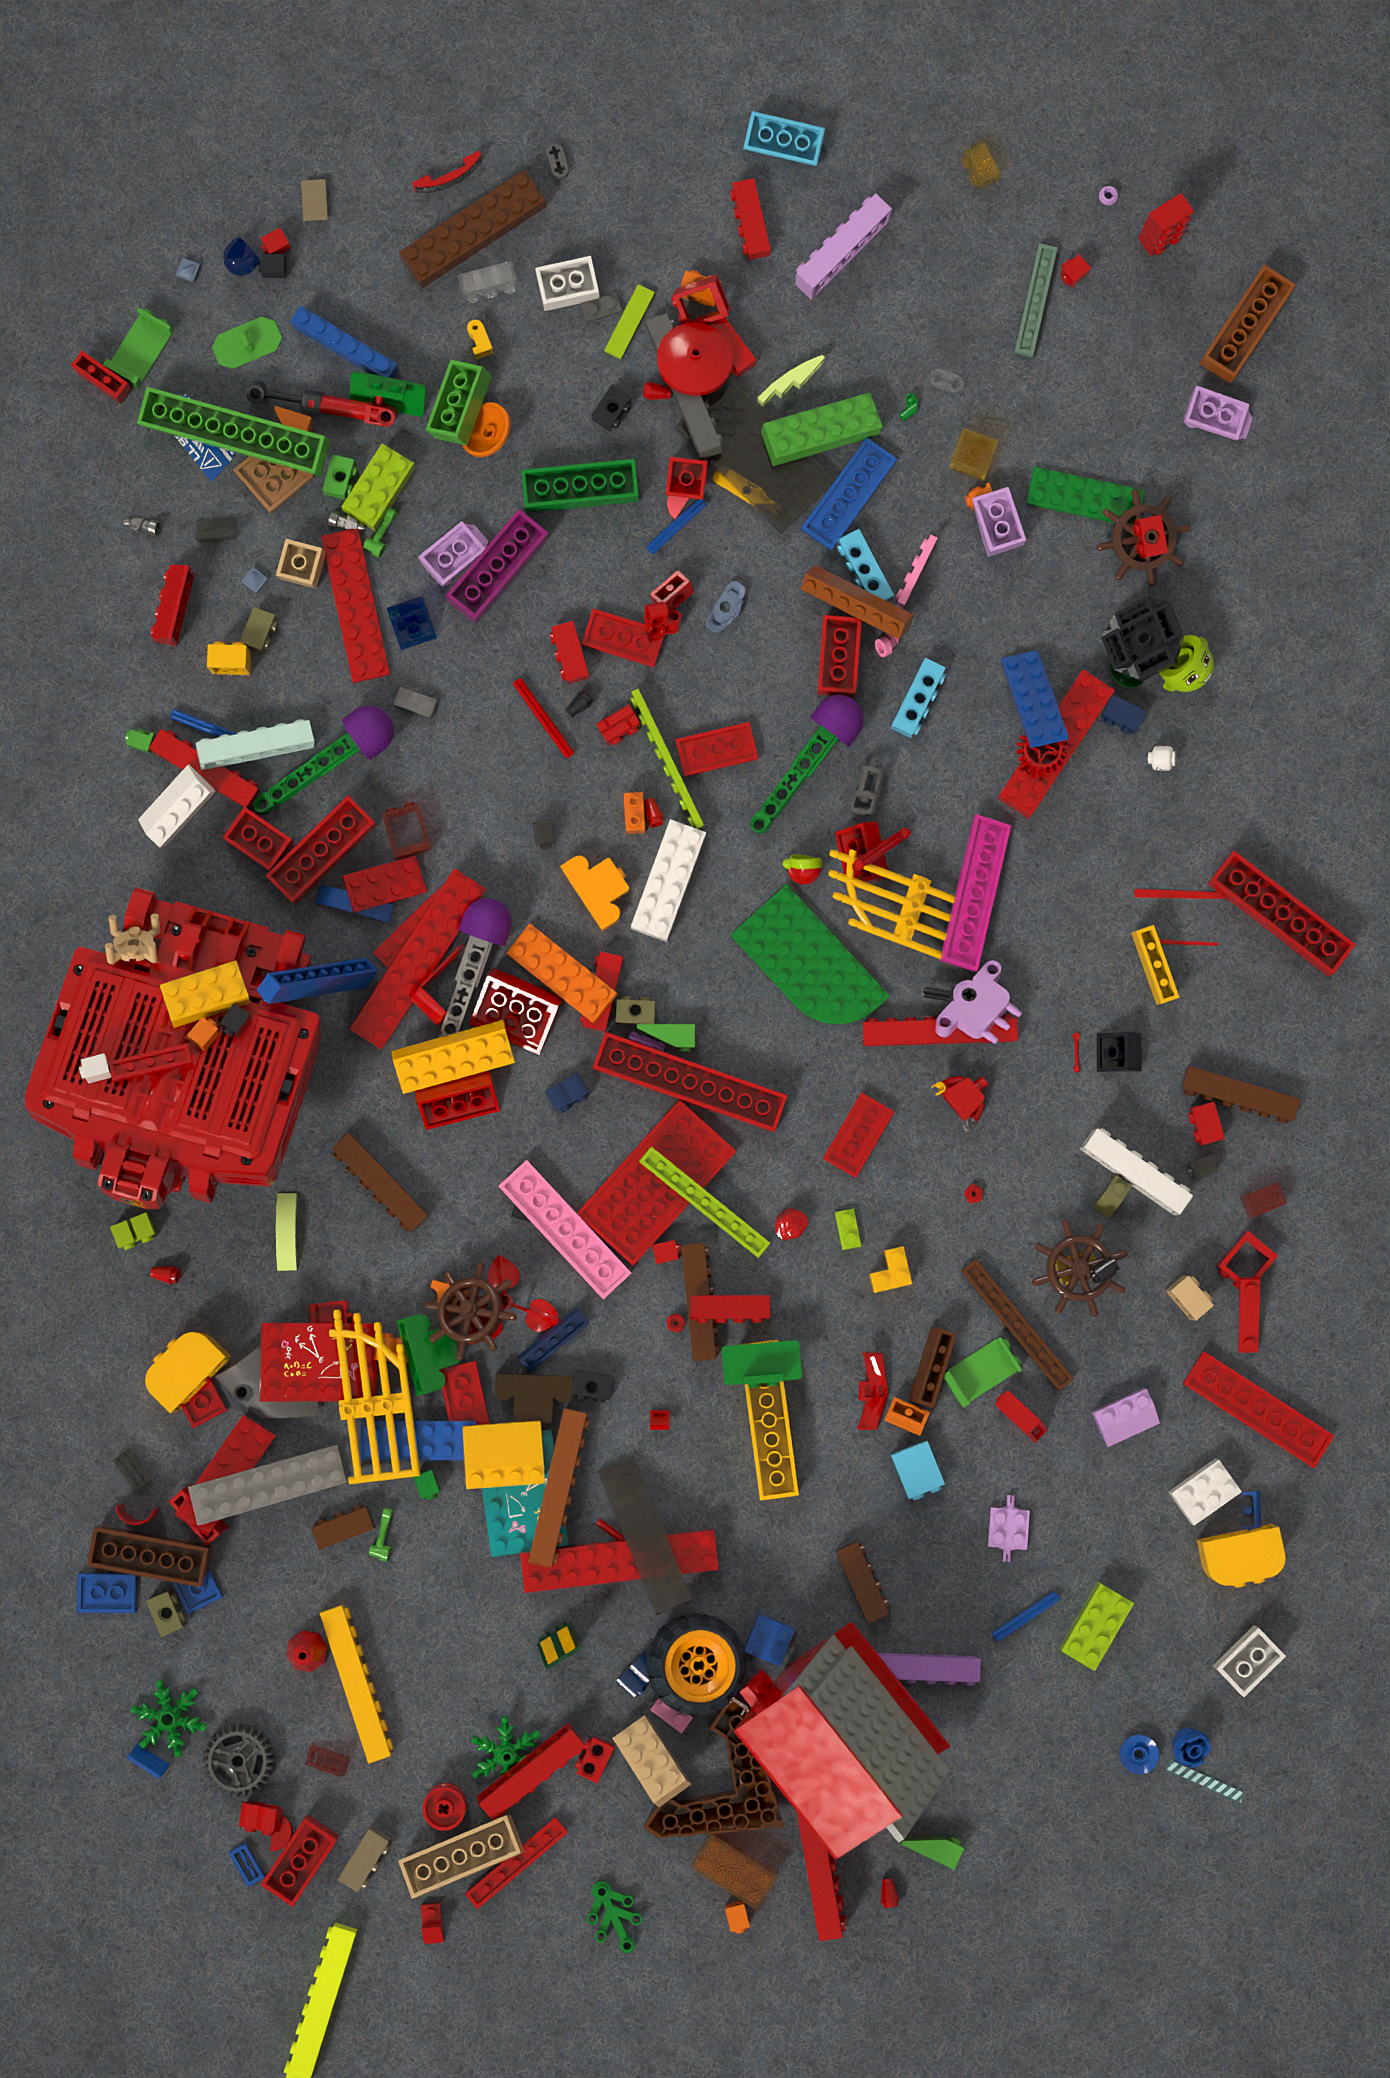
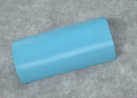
[743,111,825,167]

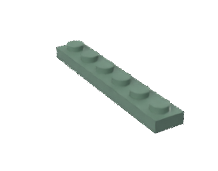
[1014,243,1058,357]

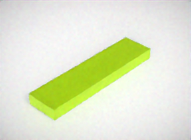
[604,284,655,360]

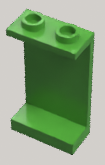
[103,307,174,388]
[943,1337,1022,1408]

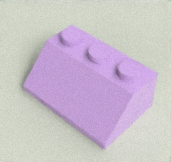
[1091,1388,1160,1447]

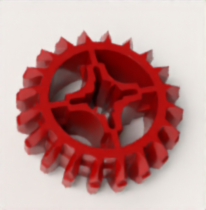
[1016,731,1068,776]

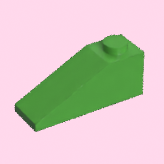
[637,1024,695,1052]
[900,1836,964,1870]

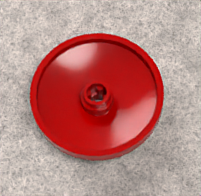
[657,323,733,396]

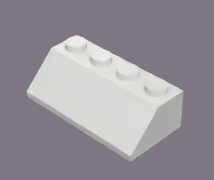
[138,764,216,847]

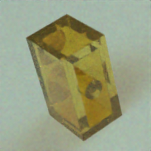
[961,141,1001,190]

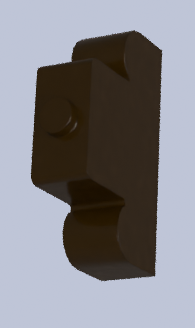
[495,1373,574,1423]

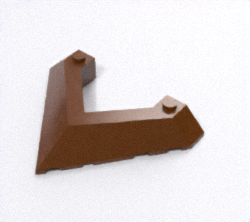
[643,1697,784,1839]

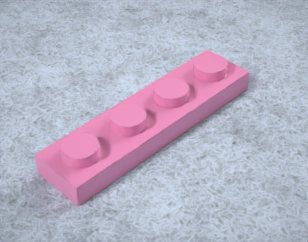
[895,535,937,608]

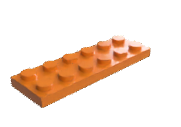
[506,924,618,1024]

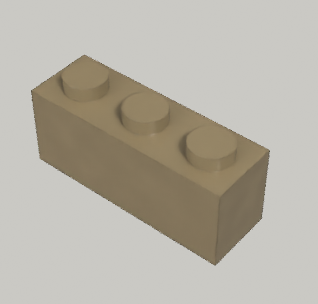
[338,1826,391,1892]

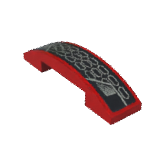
[412,150,482,193]

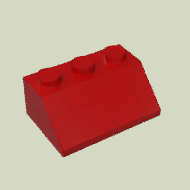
[835,822,888,883]

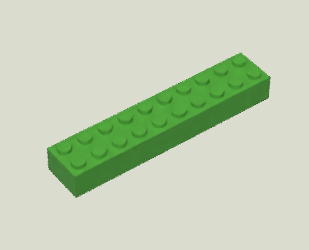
[137,387,331,477]

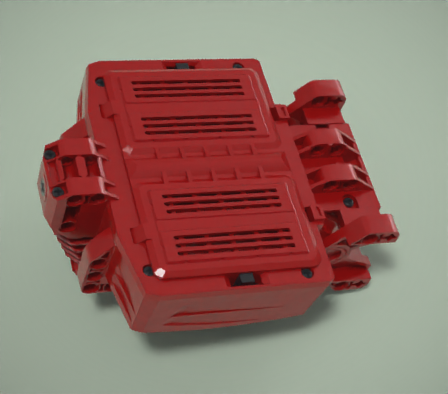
[25,887,321,1209]

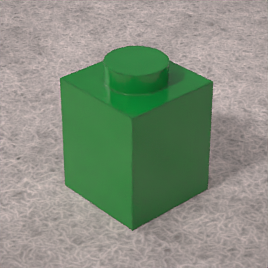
[414,1469,441,1500]

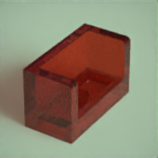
[1240,1182,1287,1218]

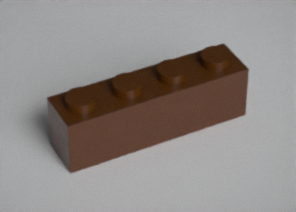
[908,1326,957,1408]
[836,1541,890,1624]

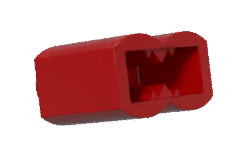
[239,1801,283,1836]

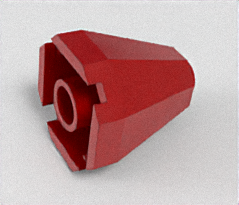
[286,1630,328,1672]

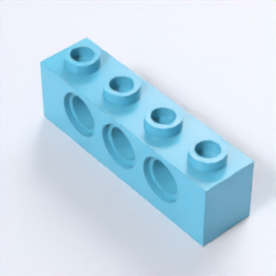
[837,529,894,601]
[891,658,947,738]

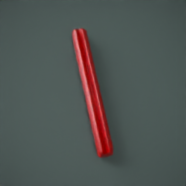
[513,678,574,758]

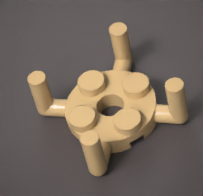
[105,914,161,964]

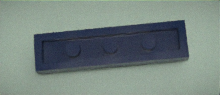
[517,1307,589,1372]

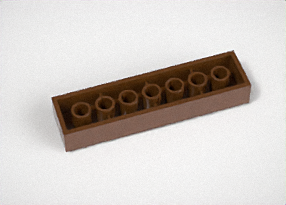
[399,169,547,289]

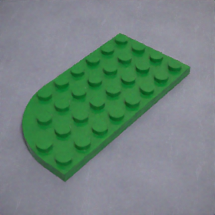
[730,884,890,1024]

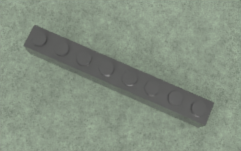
[646,313,724,460]

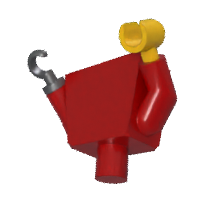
[931,1076,988,1132]

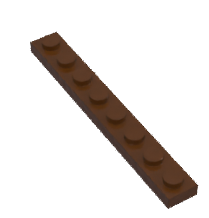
[961,1259,1074,1391]

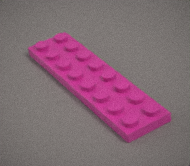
[940,814,1011,971]

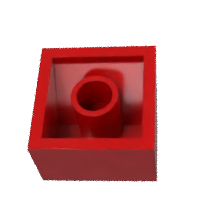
[665,457,709,500]

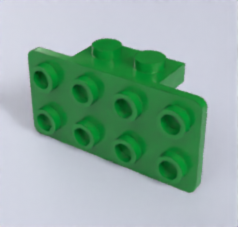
[350,371,426,417]
[722,1340,802,1388]

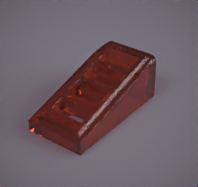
[305,1745,350,1777]

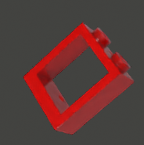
[672,275,731,324]
[1216,1231,1278,1290]

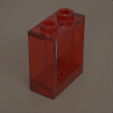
[382,802,433,860]

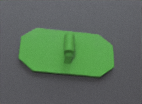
[212,317,282,369]

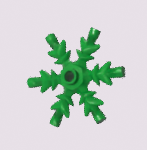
[130,1679,208,1757]
[470,1715,541,1779]

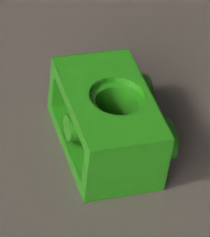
[322,454,358,500]

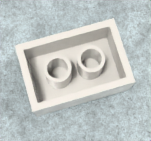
[535,256,599,311]
[1168,1458,1241,1525]
[1213,1625,1286,1697]

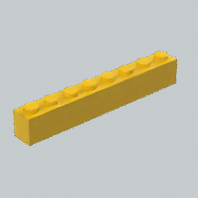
[320,1604,394,1764]

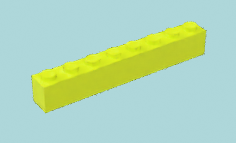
[284,1922,358,2078]

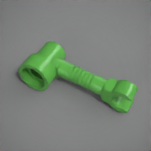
[363,507,398,558]
[369,1508,393,1562]

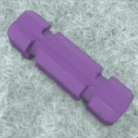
[628,1031,666,1052]

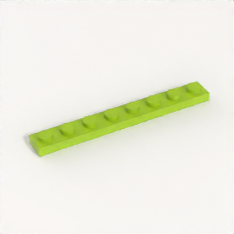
[630,689,704,830]
[639,1146,770,1258]

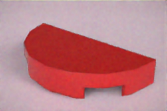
[270,1813,292,1851]

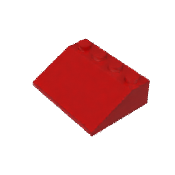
[469,967,563,1055]

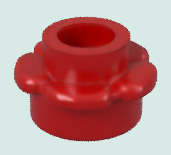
[964,1184,983,1203]
[666,1313,685,1332]

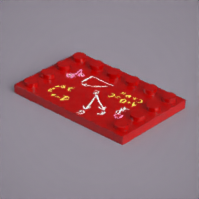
[259,1323,377,1402]

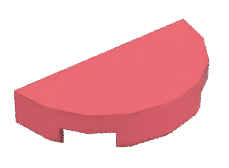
[667,496,690,519]

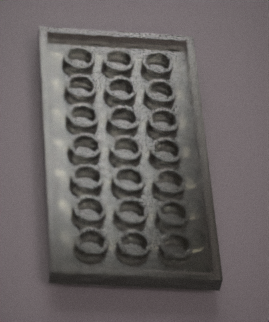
[675,376,835,534]

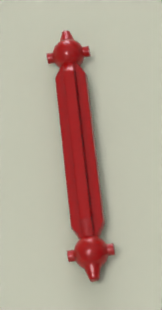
[852,828,911,870]

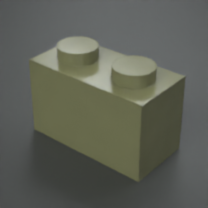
[240,607,278,653]

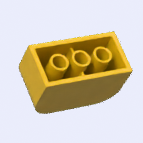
[145,1332,232,1413]
[1197,1524,1285,1588]

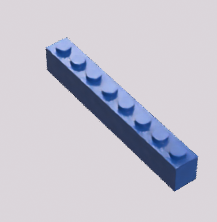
[257,958,378,1004]

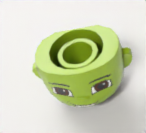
[1159,635,1214,692]

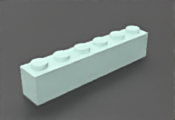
[196,719,314,770]

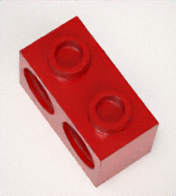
[575,1735,614,1783]

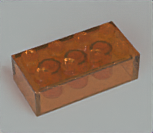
[690,1834,778,1910]

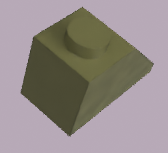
[1093,1175,1132,1218]

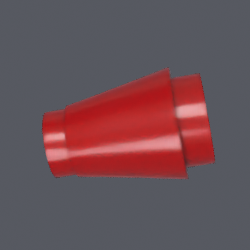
[643,381,671,400]
[643,798,664,828]
[150,1266,180,1285]
[881,1878,900,1908]

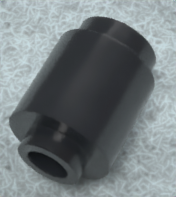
[1089,1257,1120,1284]

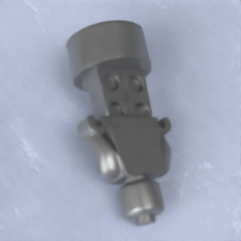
[328,511,366,531]
[123,517,161,536]

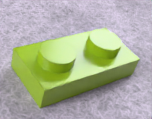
[835,1209,861,1250]

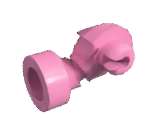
[875,633,899,657]

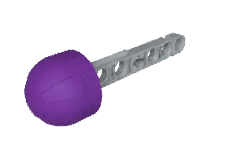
[438,898,512,1038]

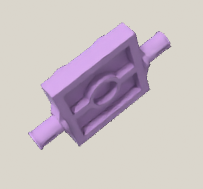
[988,1495,1030,1562]

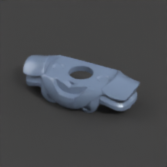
[706,581,745,633]

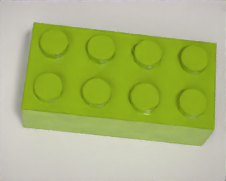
[341,444,416,532]
[1059,1581,1134,1671]

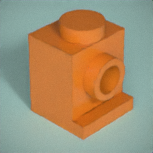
[964,483,992,511]

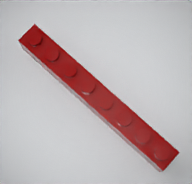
[862,1014,1018,1047]

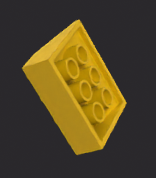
[462,1421,545,1489]

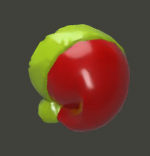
[782,854,823,885]

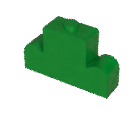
[396,1314,460,1396]

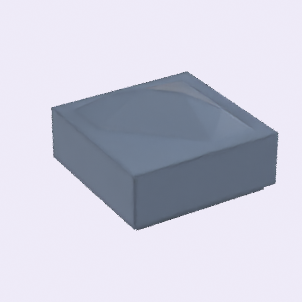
[176,258,201,283]
[241,567,268,594]

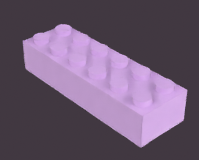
[795,193,892,300]

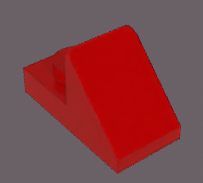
[421,1902,444,1944]

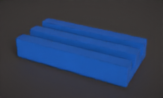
[229,1842,265,1887]

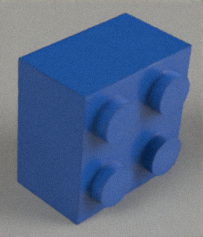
[744,1613,795,1666]

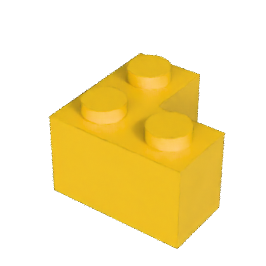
[869,1246,912,1293]

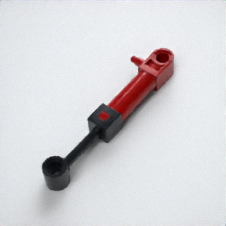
[245,381,398,427]

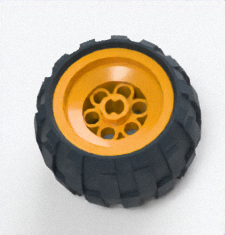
[646,1613,747,1716]

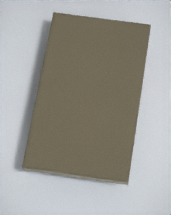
[301,179,328,222]

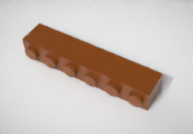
[801,565,914,639]

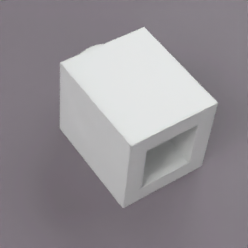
[79,1053,111,1083]

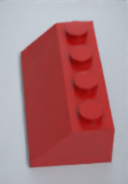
[150,565,195,647]
[415,1070,500,1130]

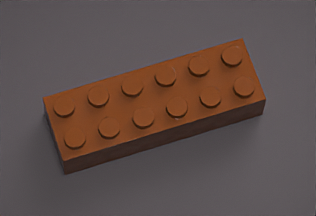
[1199,264,1296,384]

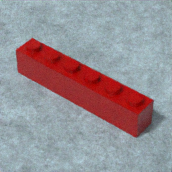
[149,729,260,809]
[476,1722,586,1821]

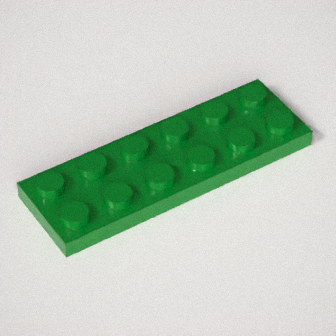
[1026,467,1145,525]

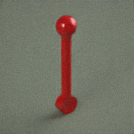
[1072,1032,1080,1073]

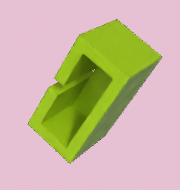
[110,1212,157,1251]

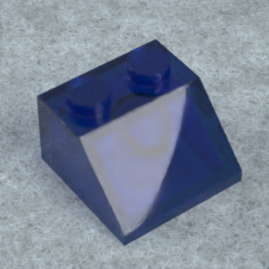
[387,596,437,650]

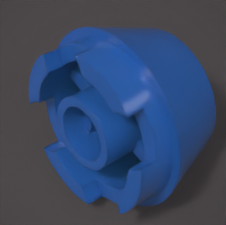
[1172,1727,1211,1768]

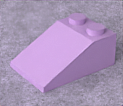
[972,487,1026,557]

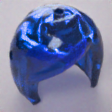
[223,237,260,276]

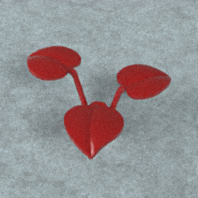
[469,1255,559,1342]

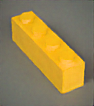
[1131,925,1179,1005]

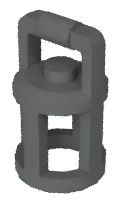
[850,765,886,816]

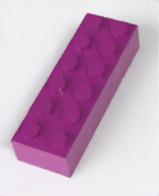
[446,509,549,624]

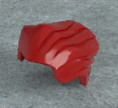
[775,1208,808,1240]

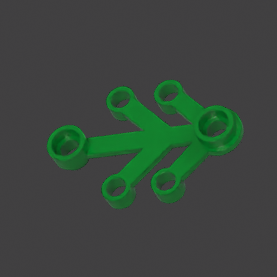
[587,1881,642,1953]

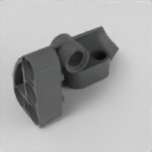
[215,1338,318,1418]

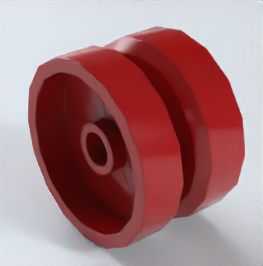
[423,1783,467,1831]

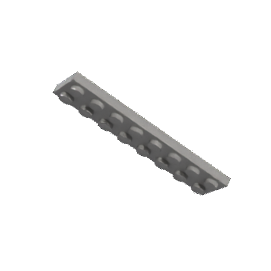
[188,1445,347,1525]

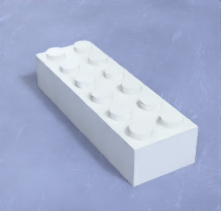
[631,819,706,942]
[1080,1128,1193,1215]

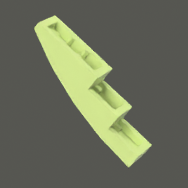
[757,355,825,407]

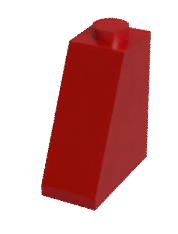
[995,1390,1048,1443]

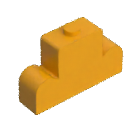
[560,856,629,932]

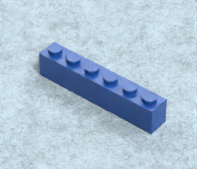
[290,305,399,378]

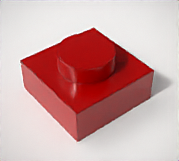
[650,1410,669,1430]

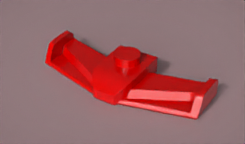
[857,1352,889,1430]

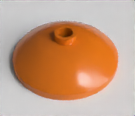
[462,402,511,457]

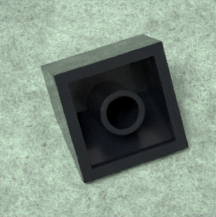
[1097,1032,1142,1072]

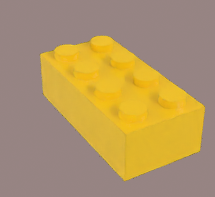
[160,961,250,1028]

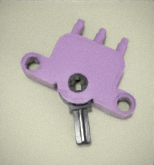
[923,961,1022,1044]

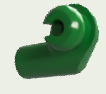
[899,393,918,422]

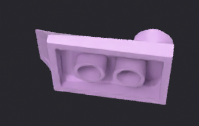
[1183,386,1253,440]
[418,521,489,587]

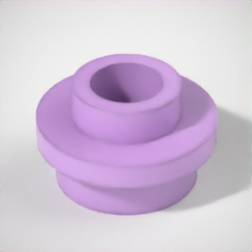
[1099,186,1118,205]

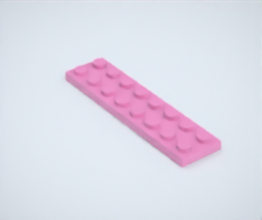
[498,1160,631,1299]

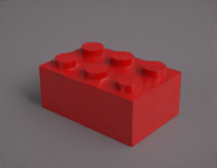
[223,807,294,871]

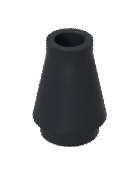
[565,690,594,718]

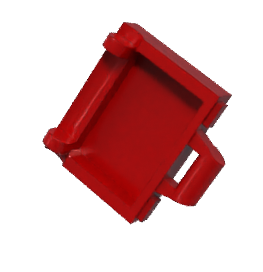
[309,1300,355,1323]

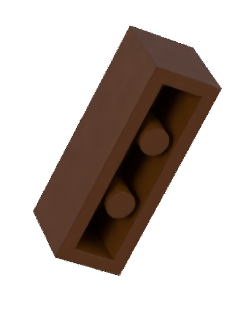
[311,1504,376,1550]

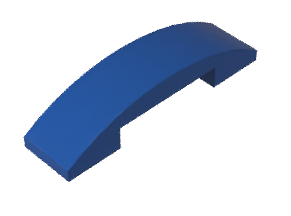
[316,885,394,923]

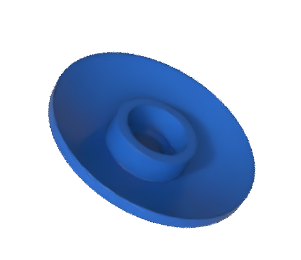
[1120,1735,1159,1774]

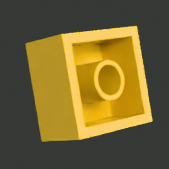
[207,642,251,675]

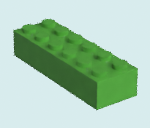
[761,393,883,466]

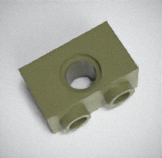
[616,996,655,1025]
[146,1590,187,1637]

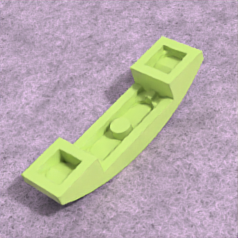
[276,1193,297,1271]

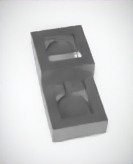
[393,687,438,719]

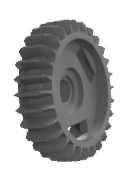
[202,1723,275,1797]

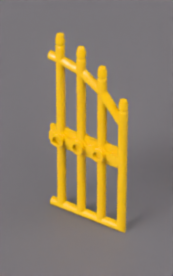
[828,850,955,959]
[329,1309,421,1484]

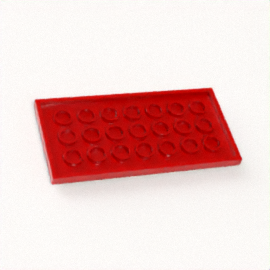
[576,1100,737,1266]

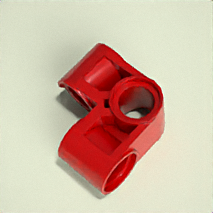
[643,602,682,637]

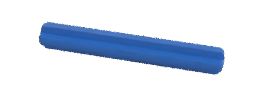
[647,499,706,554]
[170,709,237,737]
[992,1591,1060,1642]

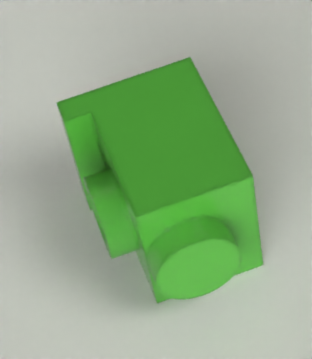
[125,728,156,754]

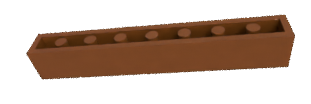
[528,1408,589,1568]

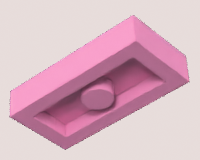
[650,1698,693,1734]

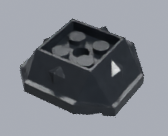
[1101,596,1184,682]

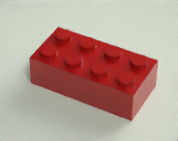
[1138,193,1194,257]
[817,615,861,698]
[260,1814,339,1907]

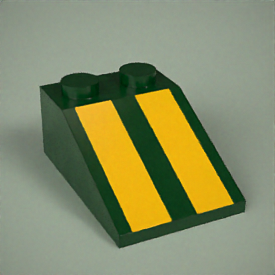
[537,1622,583,1670]

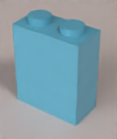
[890,1440,945,1501]

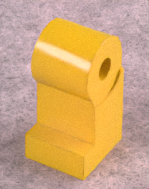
[467,320,493,360]

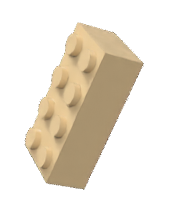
[613,1715,691,1807]

